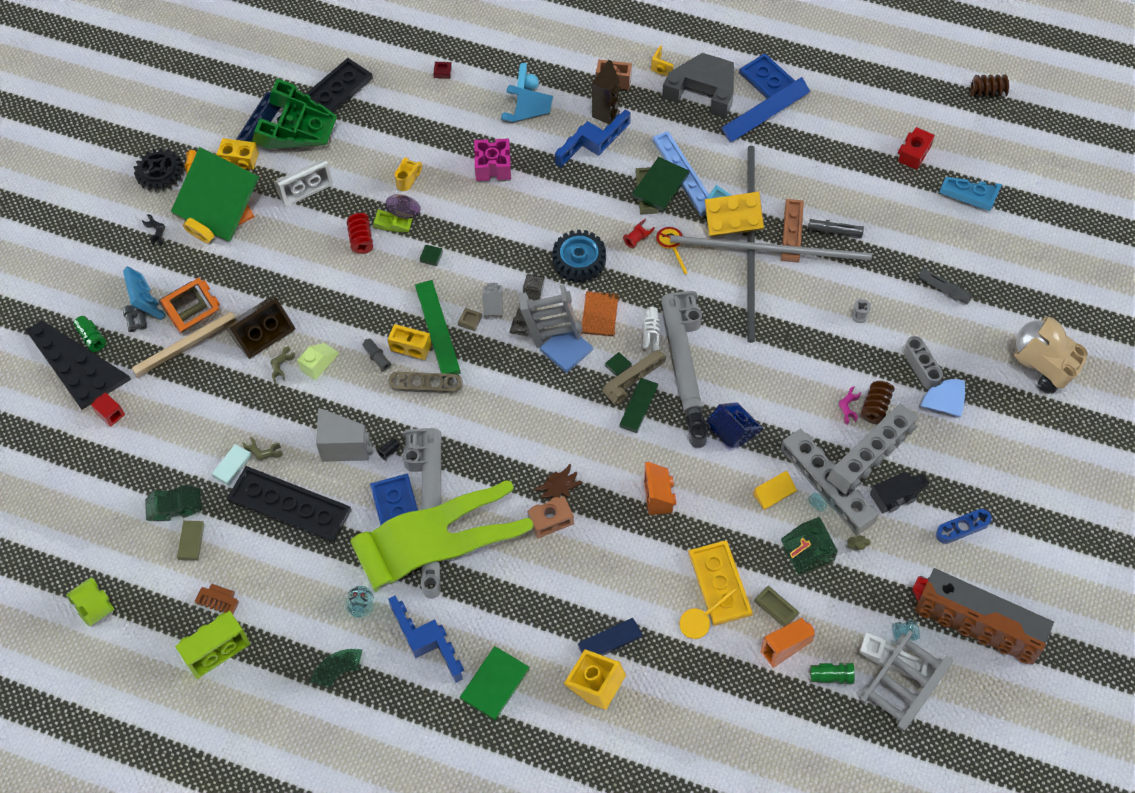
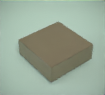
[458,308,482,331]

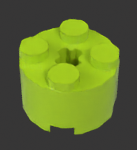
[66,577,115,627]

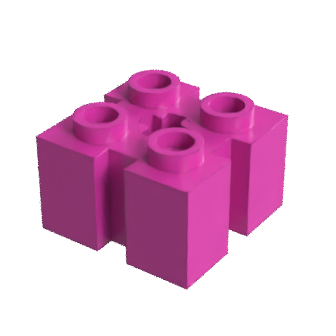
[474,138,511,181]

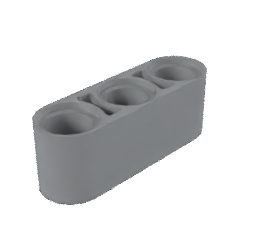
[903,336,943,390]

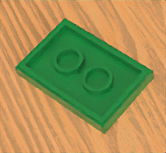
[460,646,530,721]

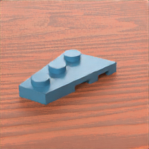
[939,177,1002,211]
[123,266,165,320]

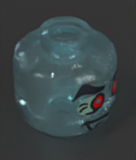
[345,586,374,618]

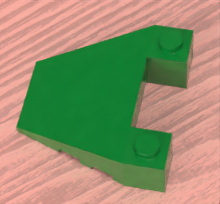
[252,78,337,149]

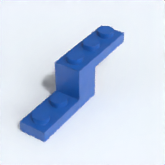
[555,109,631,168]
[388,595,464,683]

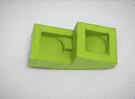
[373,209,413,232]

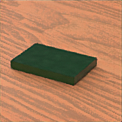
[632,156,689,211]

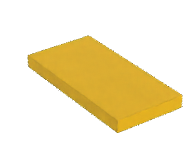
[688,540,753,626]

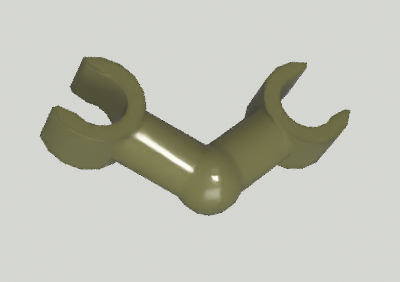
[270,346,295,383]
[243,437,283,460]

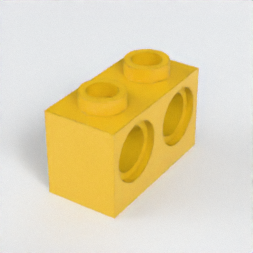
[216,138,259,170]
[388,324,432,360]

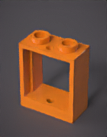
[160,277,220,333]

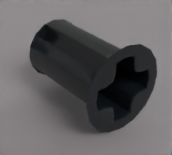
[376,438,400,461]

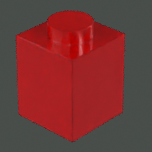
[91,392,125,427]

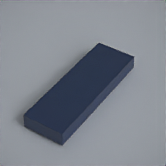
[577,618,643,656]

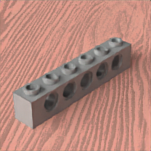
[827,403,919,494]
[781,428,878,536]

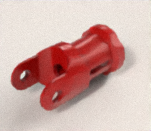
[623,219,655,249]

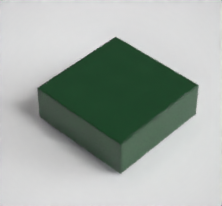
[420,244,443,266]
[605,352,632,377]

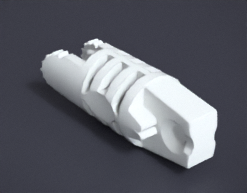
[642,307,660,351]

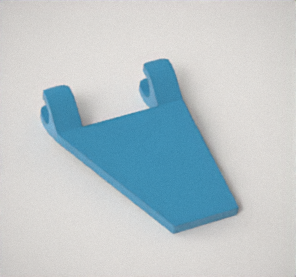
[501,85,553,122]

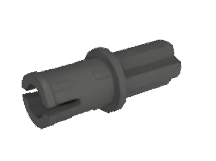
[362,338,392,371]

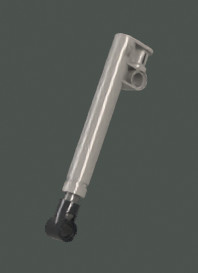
[661,291,708,448]

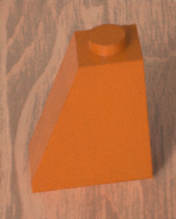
[760,618,815,668]

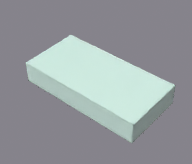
[212,444,252,486]

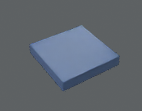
[540,331,593,373]

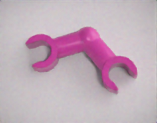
[838,386,861,425]

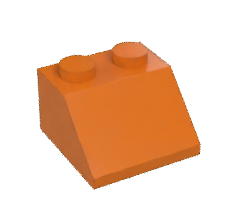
[644,462,676,515]

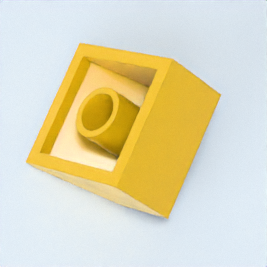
[564,649,626,710]

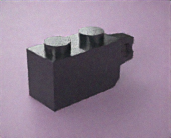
[870,472,929,514]

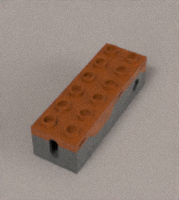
[912,568,1054,665]

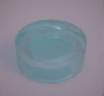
[808,492,828,512]

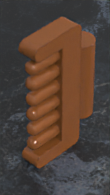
[195,584,239,614]

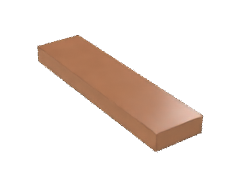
[781,199,804,263]

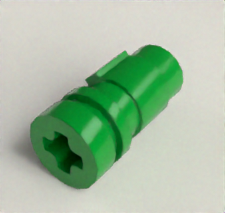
[73,316,106,352]
[810,663,855,684]

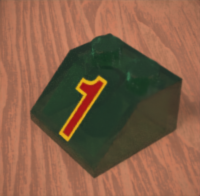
[781,517,838,575]

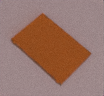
[581,291,619,337]

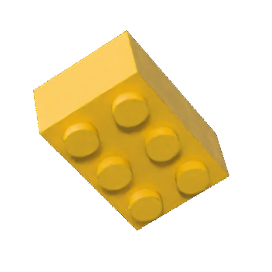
[705,191,764,237]

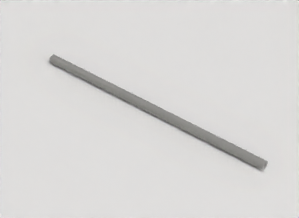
[670,235,872,260]

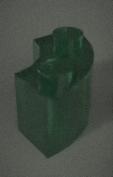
[145,485,201,521]
[310,649,362,687]

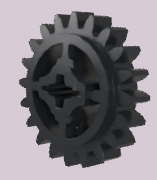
[134,148,184,192]

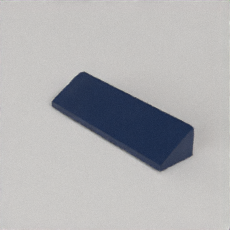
[236,91,280,142]

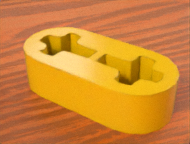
[183,218,215,244]

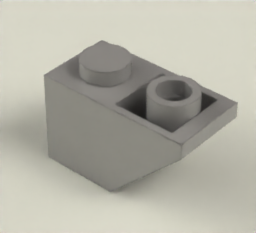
[483,283,503,315]

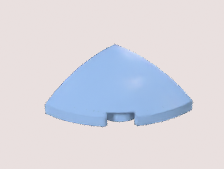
[920,379,965,417]

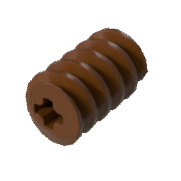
[970,74,1009,97]
[861,381,895,425]

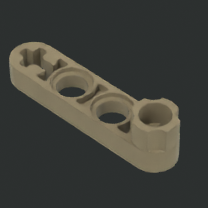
[602,350,666,405]
[388,372,463,391]

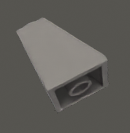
[316,409,373,462]

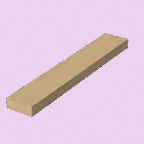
[132,312,235,378]

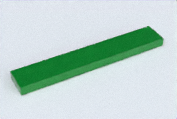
[415,280,461,378]

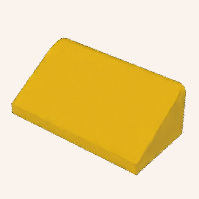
[753,471,797,510]

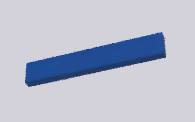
[722,77,811,143]

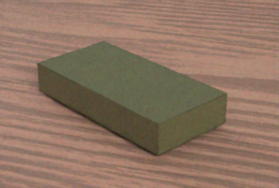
[177,520,205,561]
[754,585,799,627]

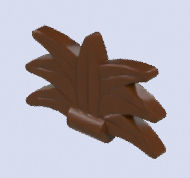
[535,464,582,499]

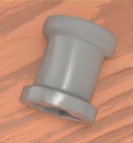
[851,299,871,323]

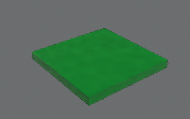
[171,147,260,241]

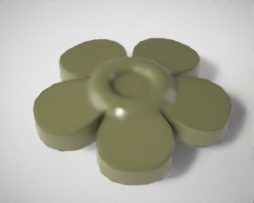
[847,535,871,550]

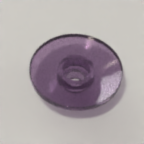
[385,194,421,218]

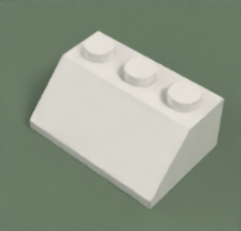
[274,160,333,207]

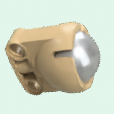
[1014,316,1088,389]

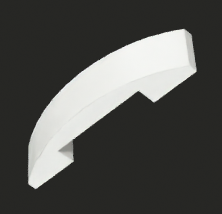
[859,632,941,686]

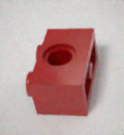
[898,127,935,170]

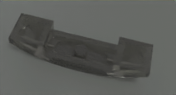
[510,274,545,336]

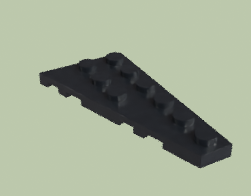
[26,320,131,410]

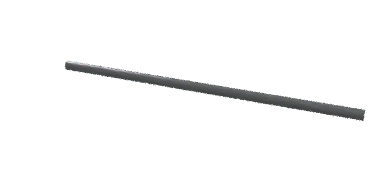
[747,145,755,343]

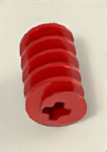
[347,213,374,254]

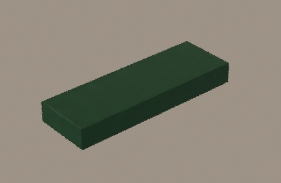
[619,378,659,433]

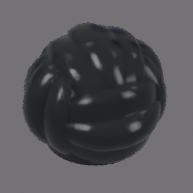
[1038,375,1058,394]

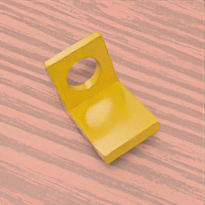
[651,45,674,76]

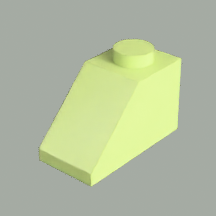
[297,343,339,381]

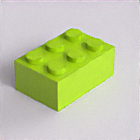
[175,611,251,679]

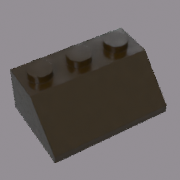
[592,60,620,125]
[224,296,296,359]

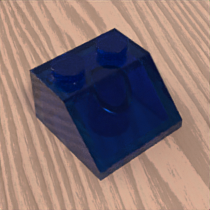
[706,402,764,448]

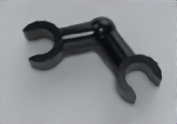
[142,214,165,246]

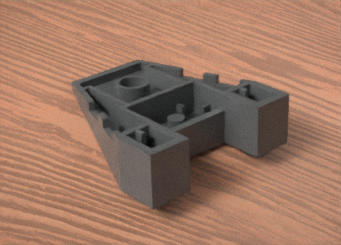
[662,53,734,118]

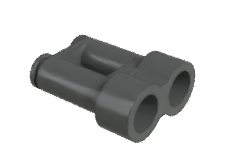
[122,305,147,332]

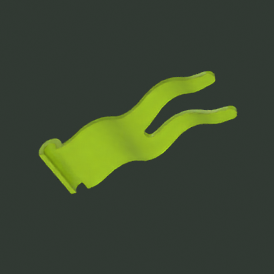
[350,481,534,592]

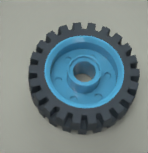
[552,230,606,283]

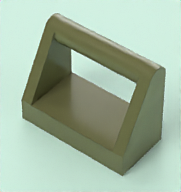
[159,281,207,321]

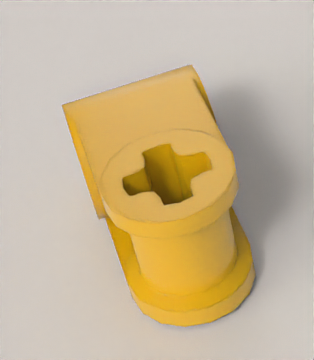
[394,157,423,191]

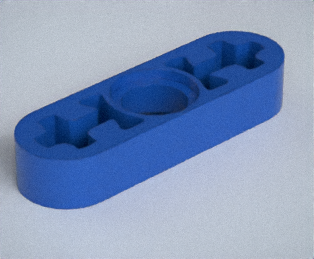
[936,509,992,544]

